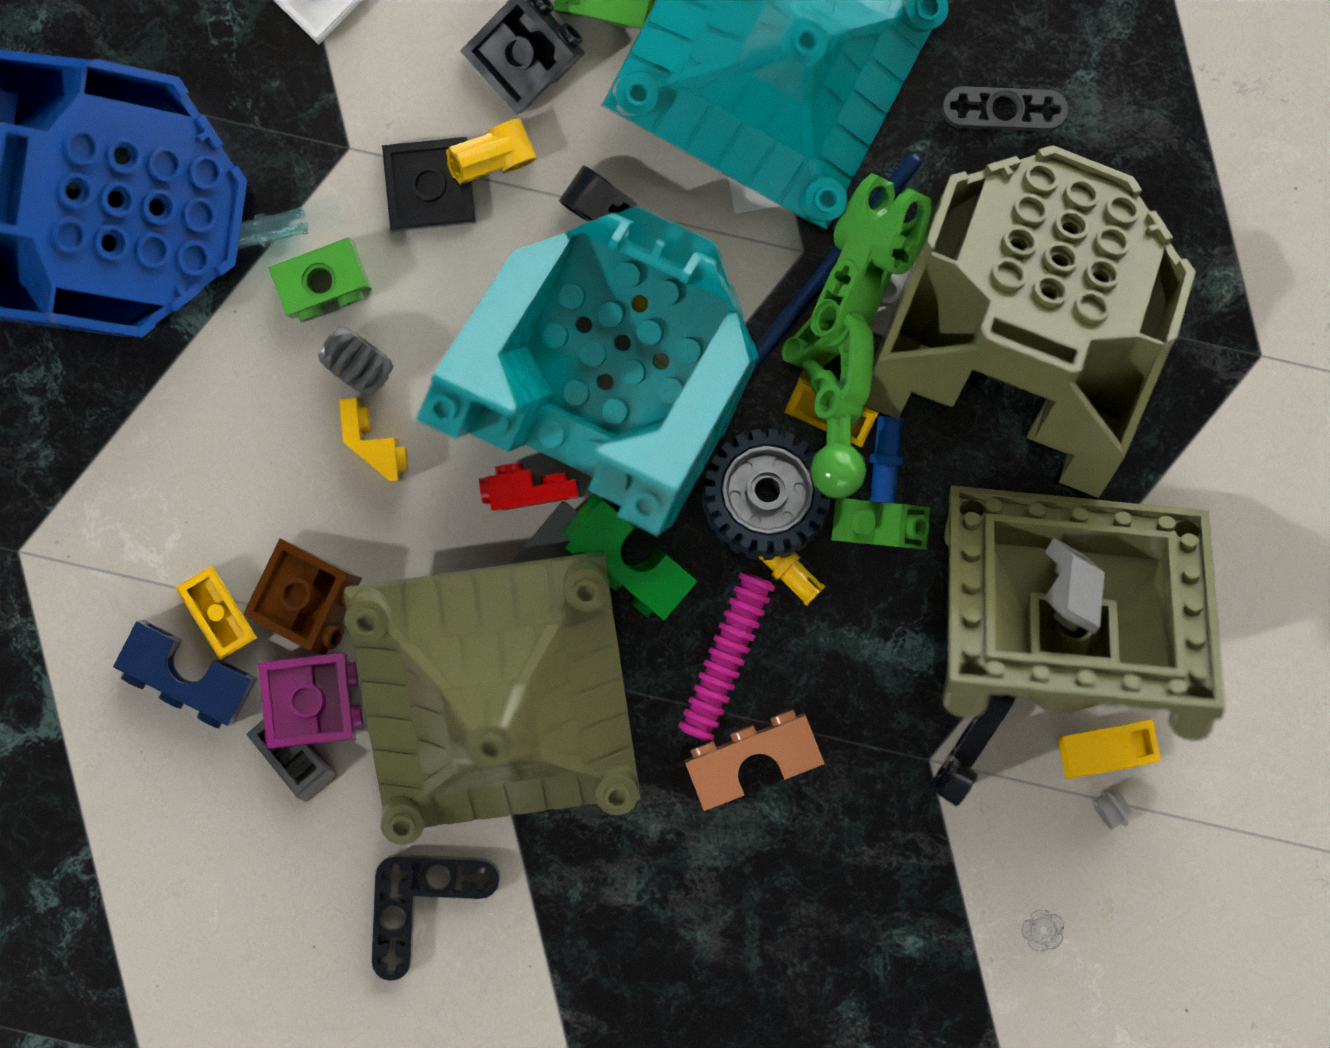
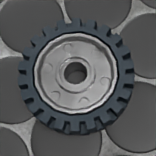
[702,429,830,560]

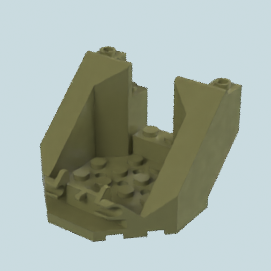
[863,145,1195,498]

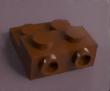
[243,538,362,655]

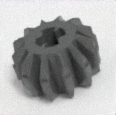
[318,327,394,395]

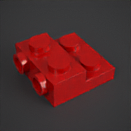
[479,463,581,512]

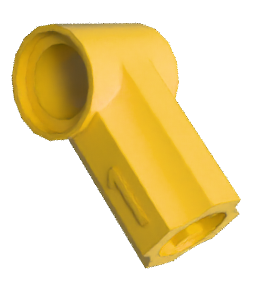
[446,118,537,185]

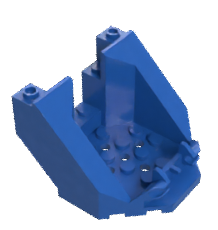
[0,50,247,337]

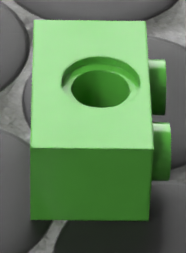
[268,237,371,322]

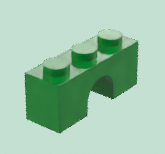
[561,493,698,620]

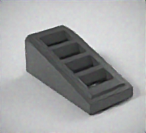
[246,719,337,802]

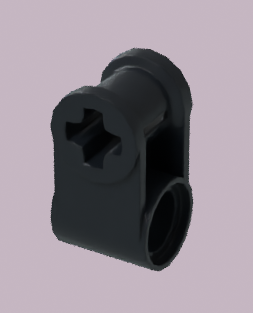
[558,165,637,222]

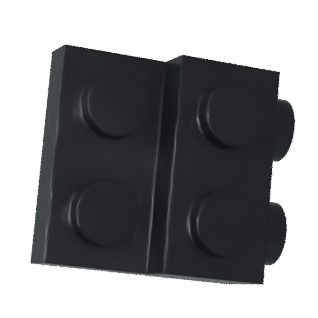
[460,0,585,114]

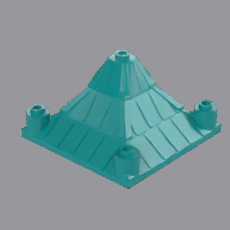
[601,0,948,230]

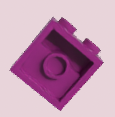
[258,653,363,749]

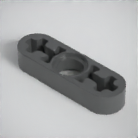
[942,86,1068,131]

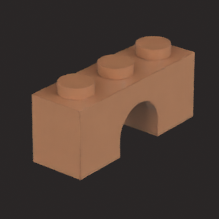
[685,709,825,811]

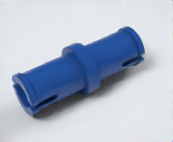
[869,416,904,503]

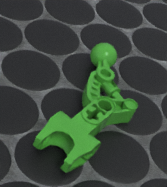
[782,174,931,498]

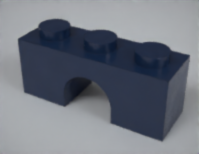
[113,620,257,728]

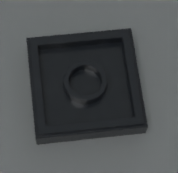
[382,137,476,232]

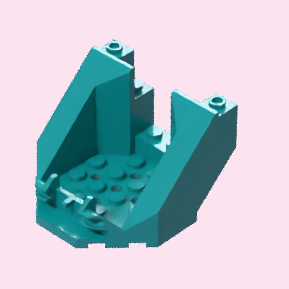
[416,206,759,535]

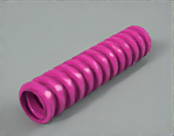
[678,572,775,741]

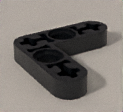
[930,694,1017,807]
[372,854,501,981]

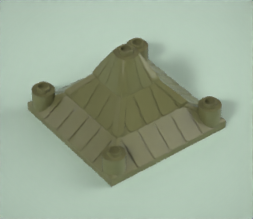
[942,485,1225,741]
[344,551,640,845]

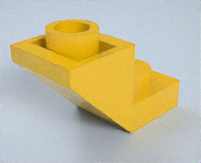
[339,398,409,482]
[1057,719,1161,779]

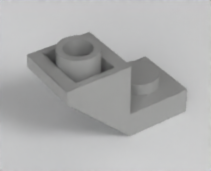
[1044,538,1105,634]

